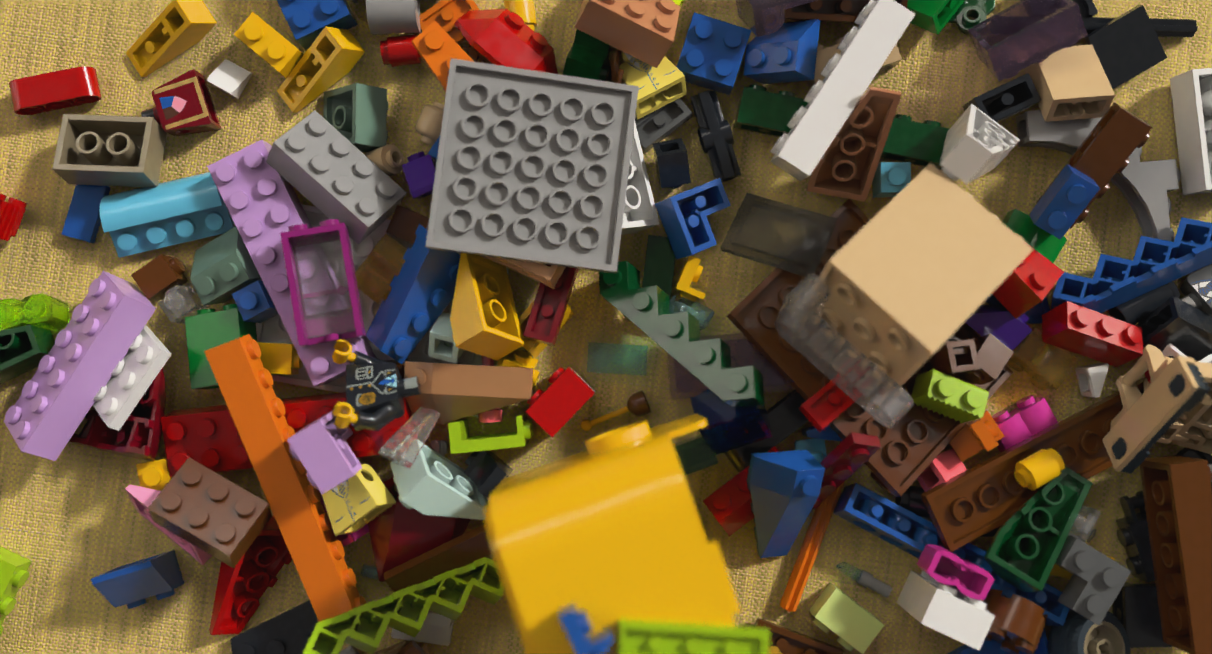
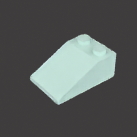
[390,438,488,520]

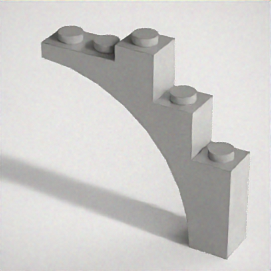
[1016,110,1180,242]

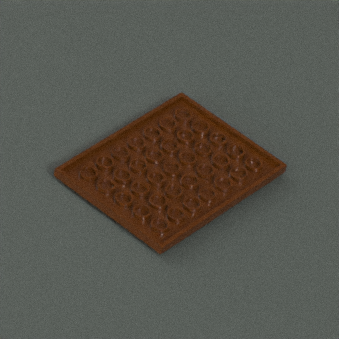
[727,199,1013,497]

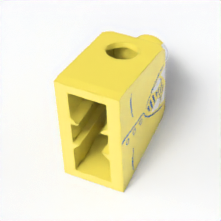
[619,52,687,120]
[322,464,396,536]

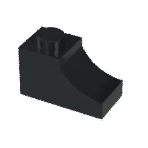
[463,450,513,498]

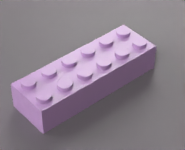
[4,271,156,461]

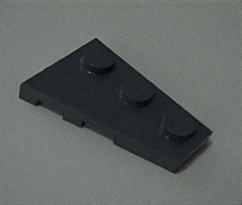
[231,600,319,654]

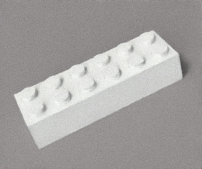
[770,0,915,181]

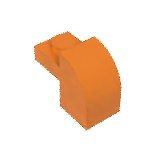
[949,410,1005,462]

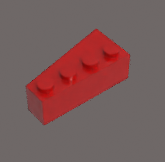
[992,244,1064,318]

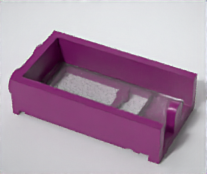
[280,219,366,346]

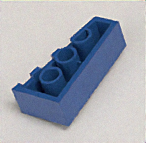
[366,224,460,364]

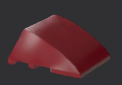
[69,368,166,461]
[367,492,471,582]

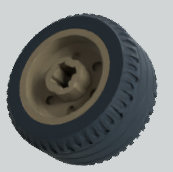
[1048,609,1131,654]

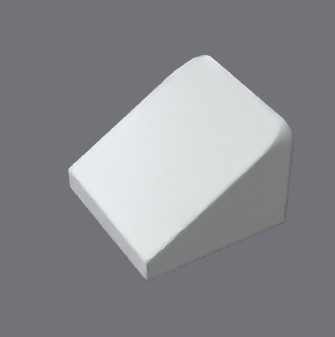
[206,59,252,99]
[1075,363,1109,398]

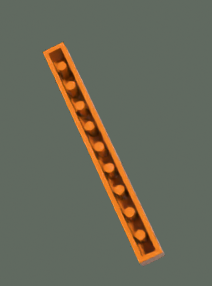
[204,334,367,622]

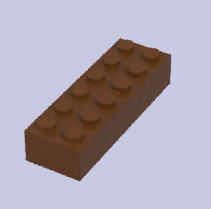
[1140,455,1212,654]

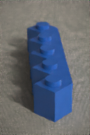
[1051,217,1212,313]

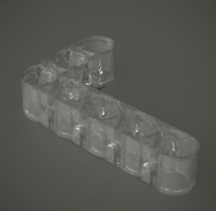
[775,274,914,428]

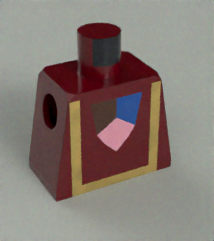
[141,69,221,136]

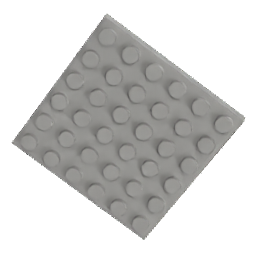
[426,58,639,273]

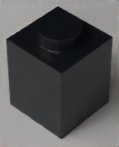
[653,138,691,189]

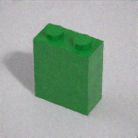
[185,304,258,389]

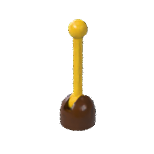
[580,390,651,431]

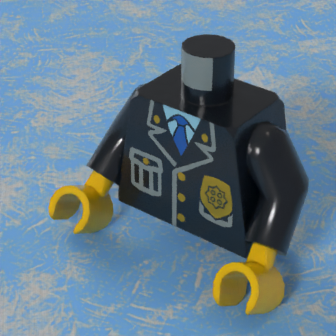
[332,339,421,431]

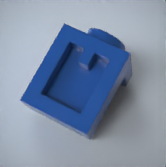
[559,603,614,654]

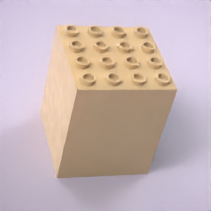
[798,163,1034,396]

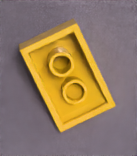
[450,253,525,361]

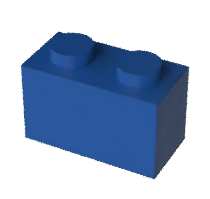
[1029,164,1100,240]

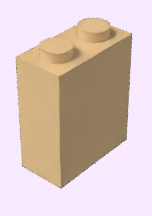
[1025,45,1115,122]

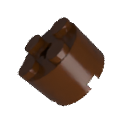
[983,589,1048,654]

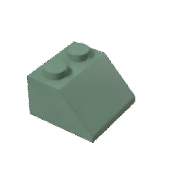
[323,83,388,152]
[190,226,262,306]

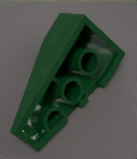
[984,467,1093,592]

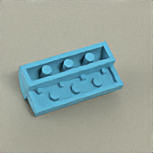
[99,172,236,258]

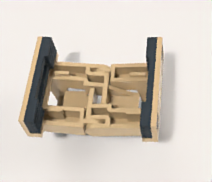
[1102,345,1212,474]

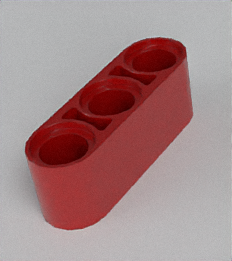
[9,67,101,115]

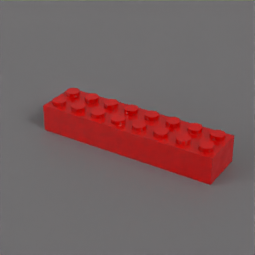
[160,392,416,477]

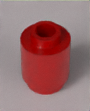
[380,34,422,67]

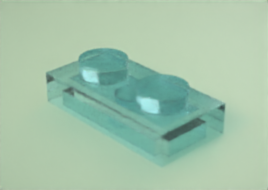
[587,342,648,375]

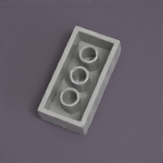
[266,110,406,245]

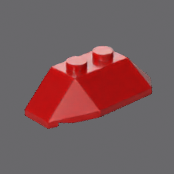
[454,9,558,74]

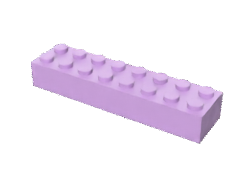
[207,140,377,386]

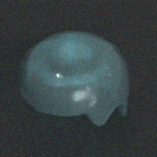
[669,296,715,331]

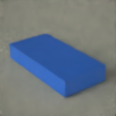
[61,185,111,243]

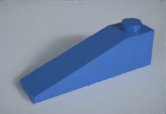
[747,449,825,558]

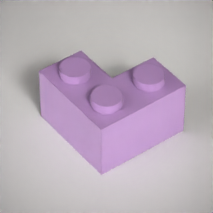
[287,409,362,494]

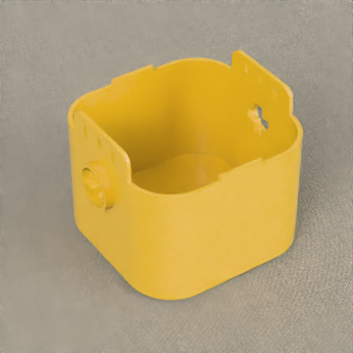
[484,413,782,654]

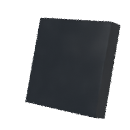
[1084,5,1167,89]

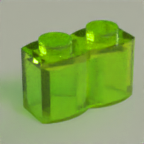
[0,294,69,330]

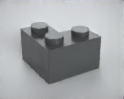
[1055,535,1132,626]

